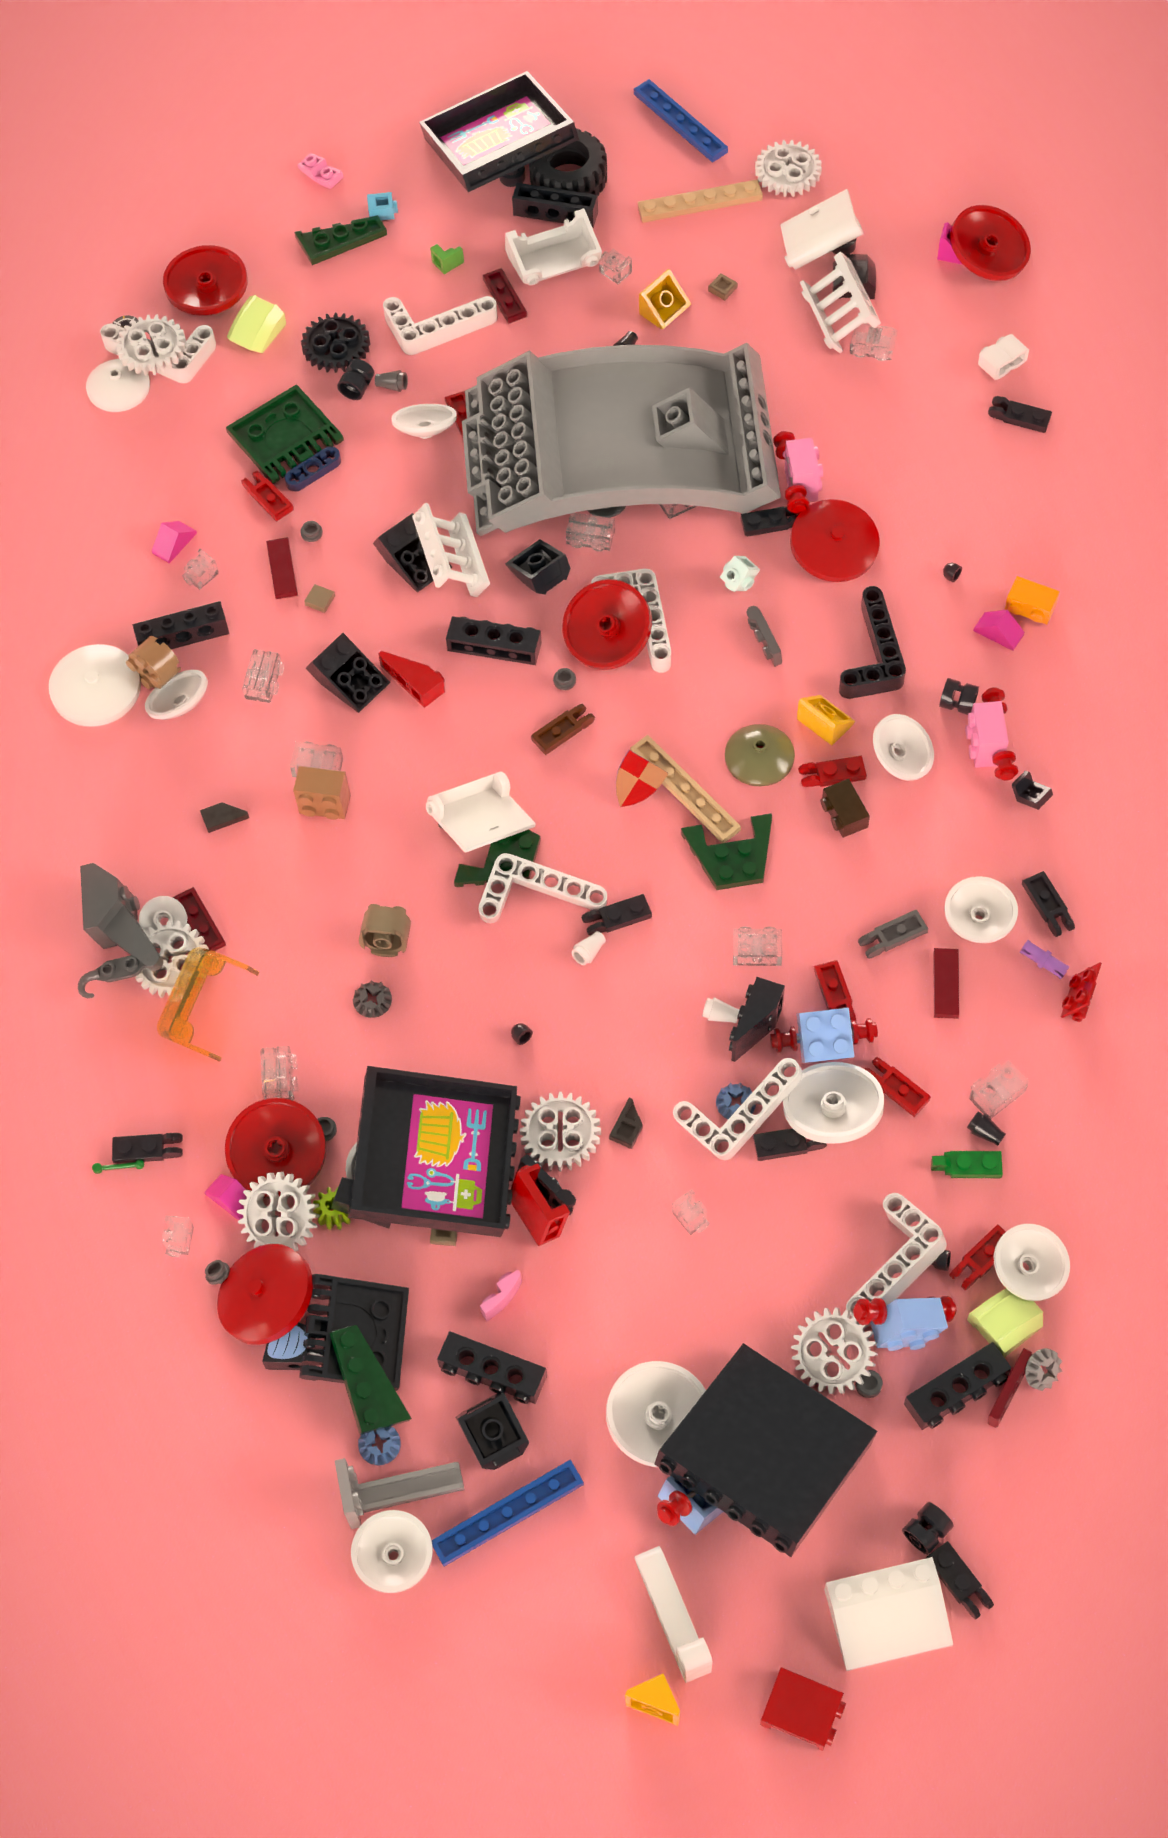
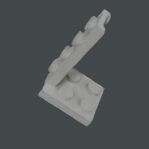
[335,1458,464,1529]

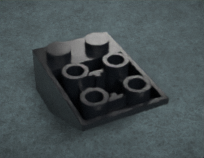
[373,513,453,593]
[306,633,391,713]
[729,977,785,1062]

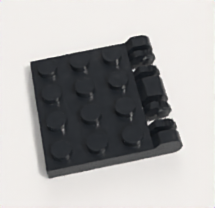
[299,1274,409,1391]

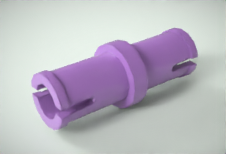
[1020,940,1070,979]

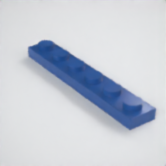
[634,79,728,163]
[432,1459,584,1567]

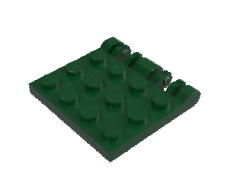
[226,384,344,484]

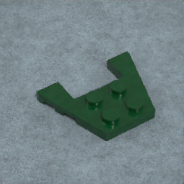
[681,813,772,890]
[454,829,541,887]

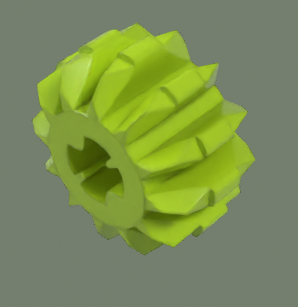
[313,1186,351,1230]

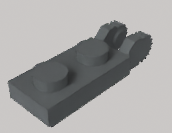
[746,606,782,667]
[858,910,928,959]

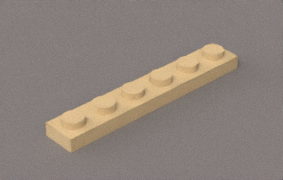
[638,179,763,223]
[630,735,741,843]

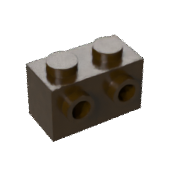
[820,778,870,838]

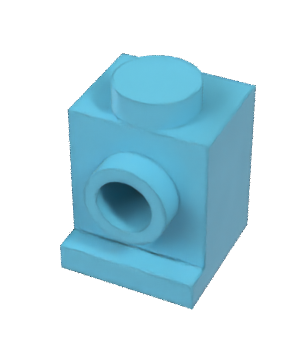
[367,192,398,221]

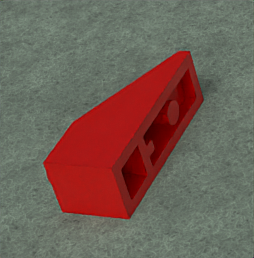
[378,651,445,708]

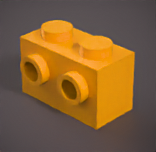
[1005,576,1060,625]

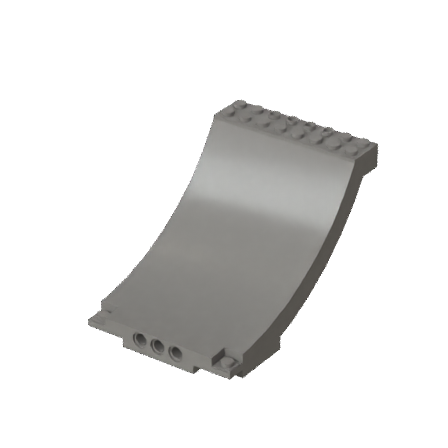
[462,343,781,537]

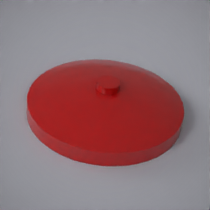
[950,205,1031,281]
[163,245,248,316]
[790,499,880,582]
[562,579,652,670]
[225,1098,327,1199]
[217,1244,313,1345]

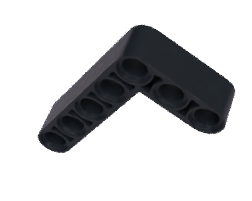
[839,586,906,699]

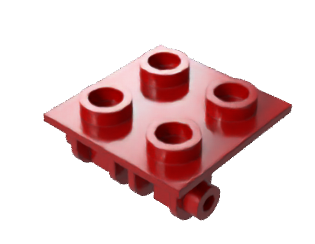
[1060,962,1102,1022]

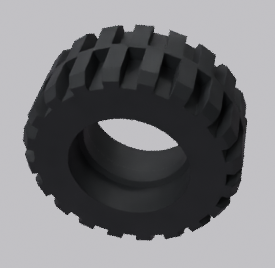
[529,128,607,196]

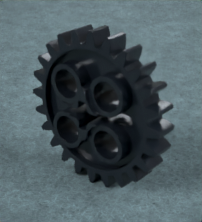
[301,312,371,373]

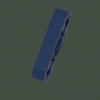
[285,447,341,492]

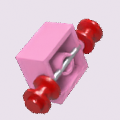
[773,431,823,514]
[965,687,1019,781]

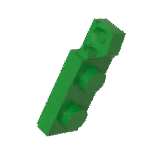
[931,1151,1003,1179]

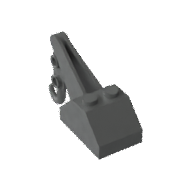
[77,863,164,999]

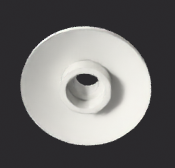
[139,896,187,935]

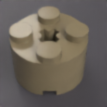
[359,904,411,957]

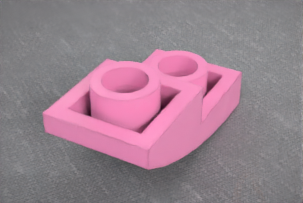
[297,153,344,189]
[480,1270,522,1321]

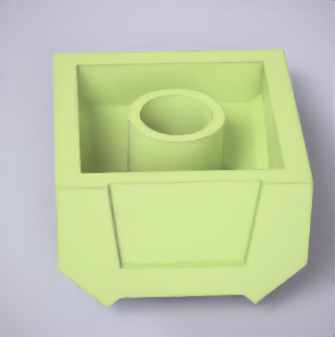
[227,295,286,353]
[967,1289,1043,1358]

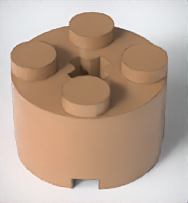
[126,636,181,689]

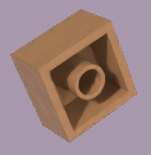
[293,766,350,820]

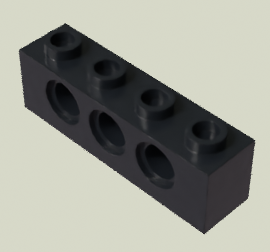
[512,183,598,228]
[132,601,230,649]
[446,616,542,665]
[437,1331,547,1404]
[904,1342,1012,1430]

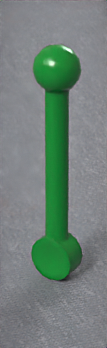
[92,1160,145,1174]

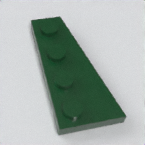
[294,215,387,265]
[330,1325,412,1435]

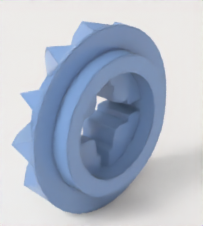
[716,1082,756,1119]
[358,1426,401,1465]

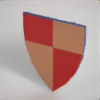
[616,750,668,807]

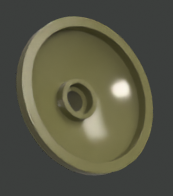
[725,724,795,786]

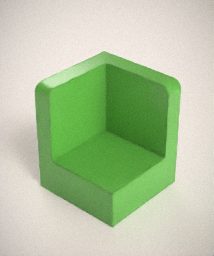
[430,244,464,274]

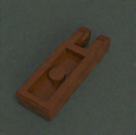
[531,703,595,755]

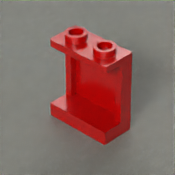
[511,1163,570,1246]
[760,1667,846,1751]

